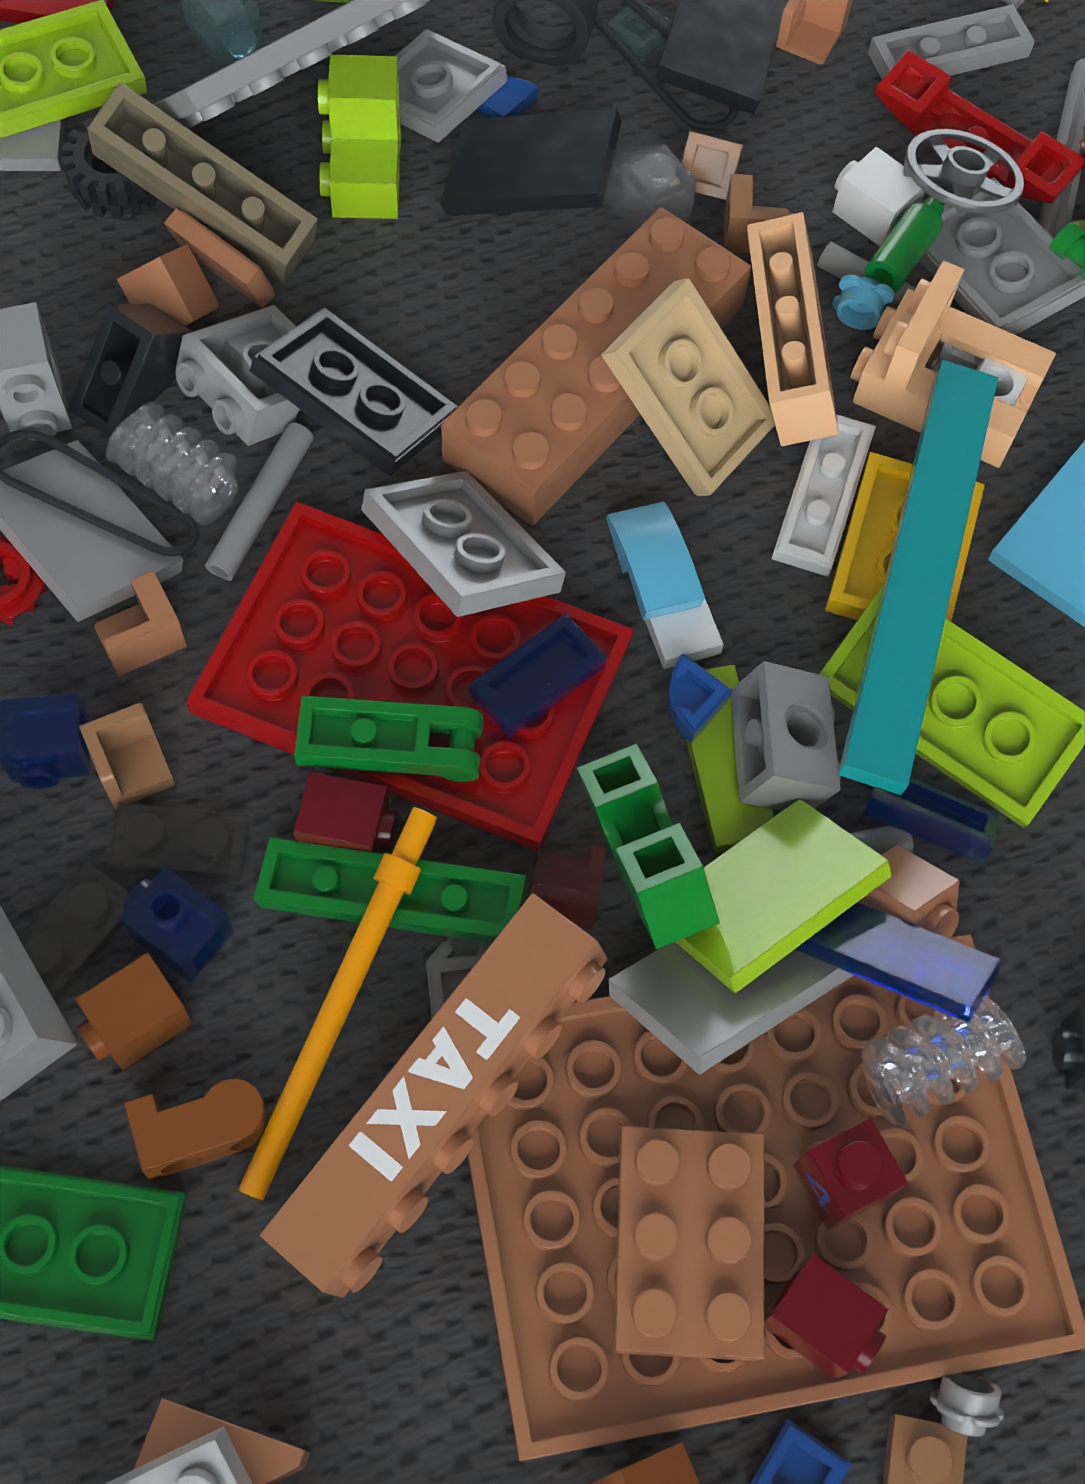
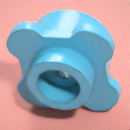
[832,275,894,330]

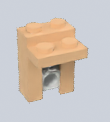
[850,260,1056,468]

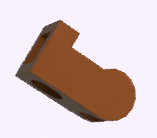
[124,1079,268,1182]

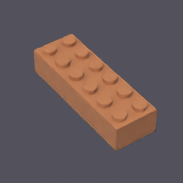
[441,207,752,526]

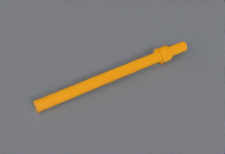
[238,807,438,1201]

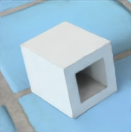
[832,147,925,246]

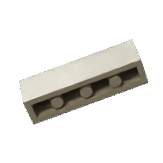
[87,82,318,283]

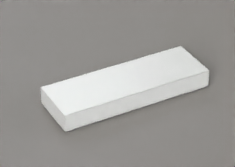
[771,414,876,577]

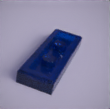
[795,902,1000,1023]

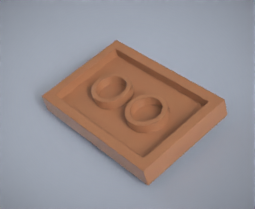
[613,1126,764,1361]

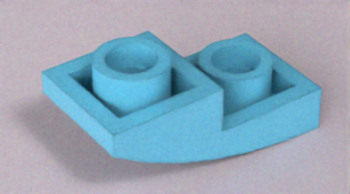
[606,501,705,620]

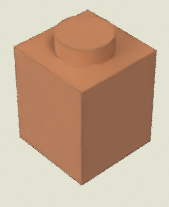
[850,845,959,962]

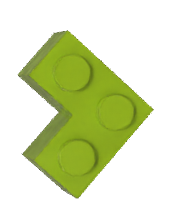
[318,54,401,219]

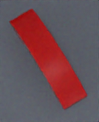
[875,50,1085,204]

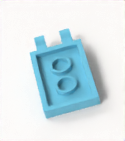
[988,441,1085,627]

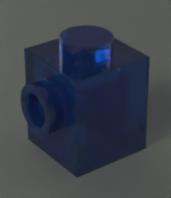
[0,693,90,789]
[119,867,234,983]

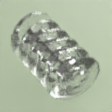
[105,402,239,526]
[862,991,1026,1127]

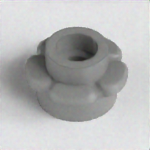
[930,1372,1004,1436]

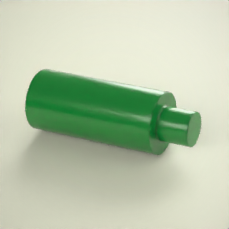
[865,197,944,293]

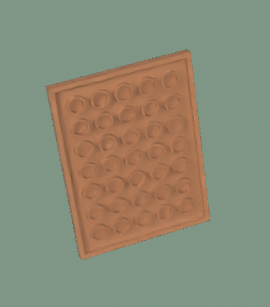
[467,934,1085,1462]

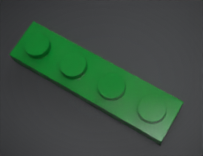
[253,837,529,944]

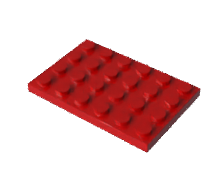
[186,501,634,852]

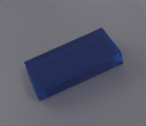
[469,613,607,739]
[863,777,1000,865]

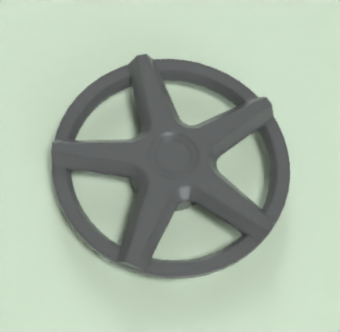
[903,129,1024,216]

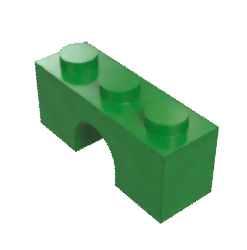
[577,744,720,949]

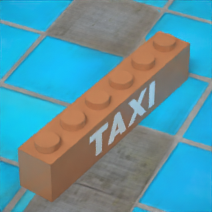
[259,893,607,1298]

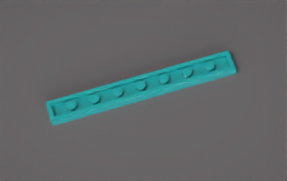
[838,359,999,795]

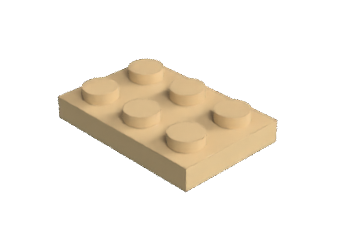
[601,278,775,496]

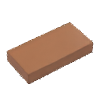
[164,208,275,308]

